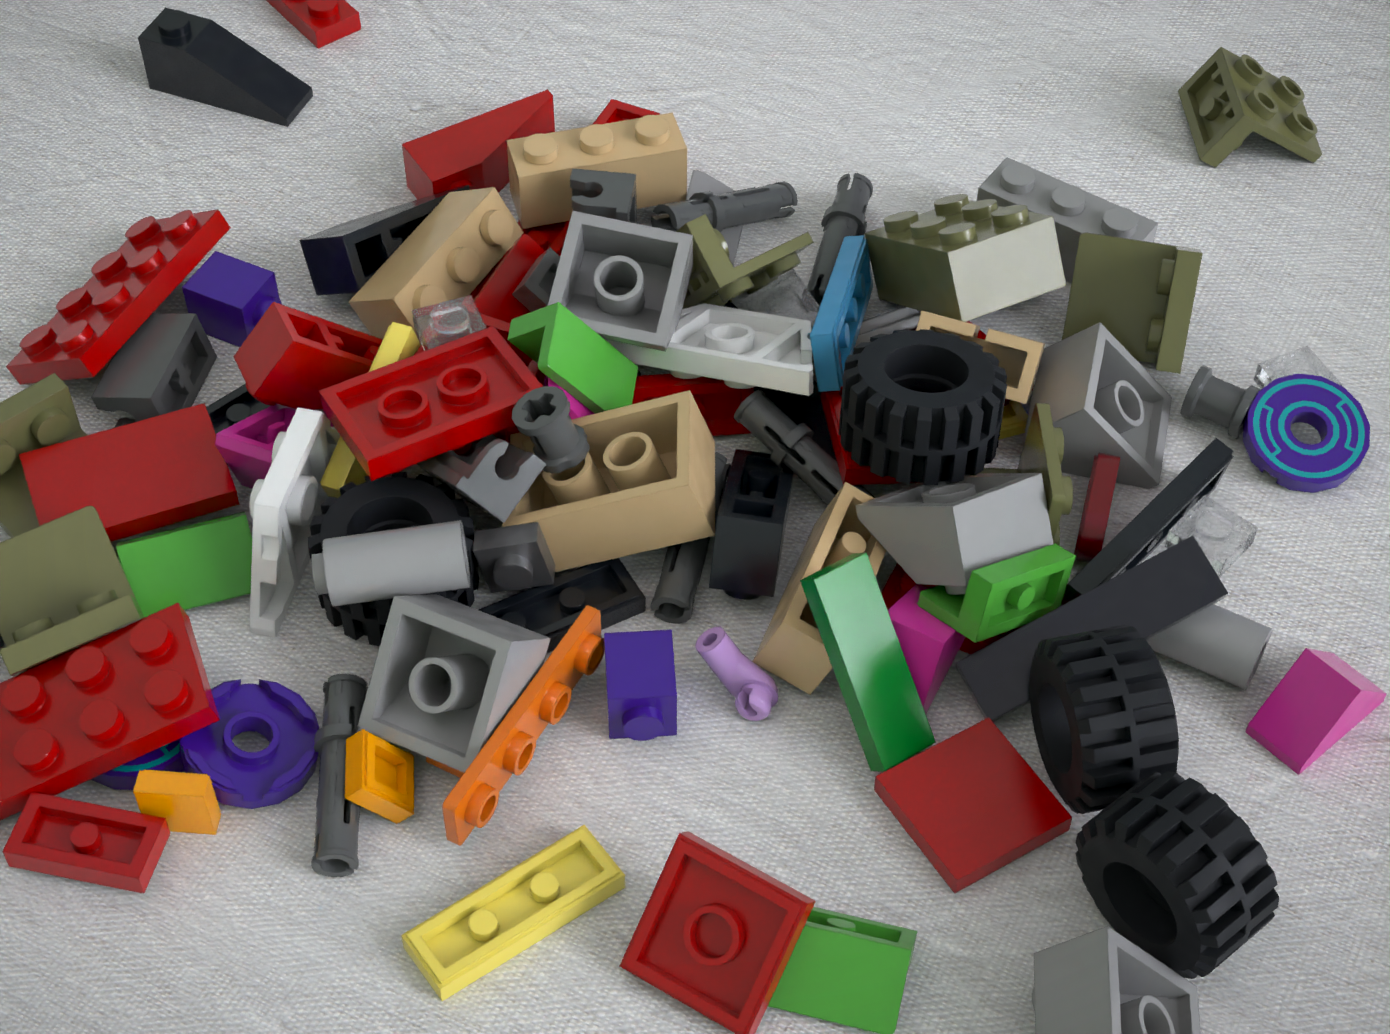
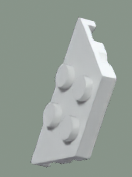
[605,303,813,396]
[249,408,340,638]

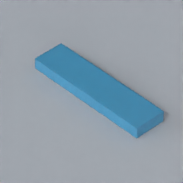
[810,235,873,392]

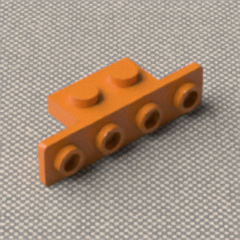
[426,605,605,846]

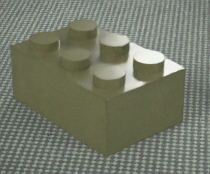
[864,194,1066,322]

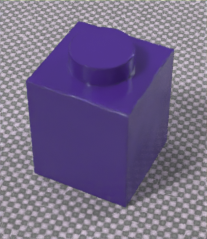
[182,251,282,347]
[604,630,677,741]

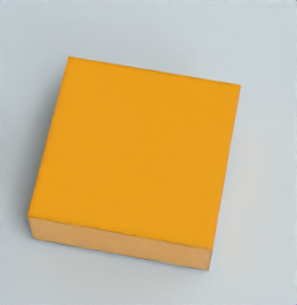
[345,729,414,824]
[133,769,221,835]

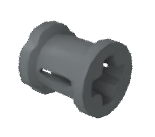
[1180,365,1260,439]
[512,386,590,473]

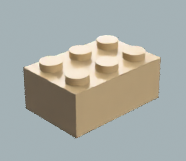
[502,390,715,572]

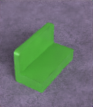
[507,302,638,414]
[116,511,252,617]
[917,543,1076,643]
[768,907,917,1034]

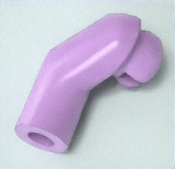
[695,627,778,721]

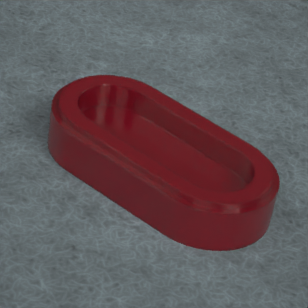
[1074,453,1120,563]

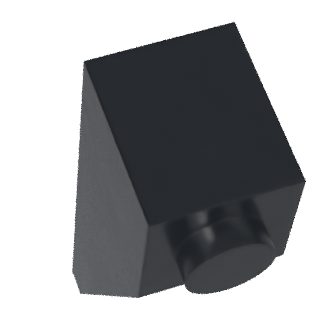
[138,7,313,127]
[299,185,470,295]
[709,449,794,600]

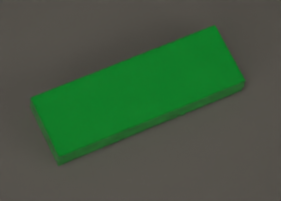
[800,553,936,772]

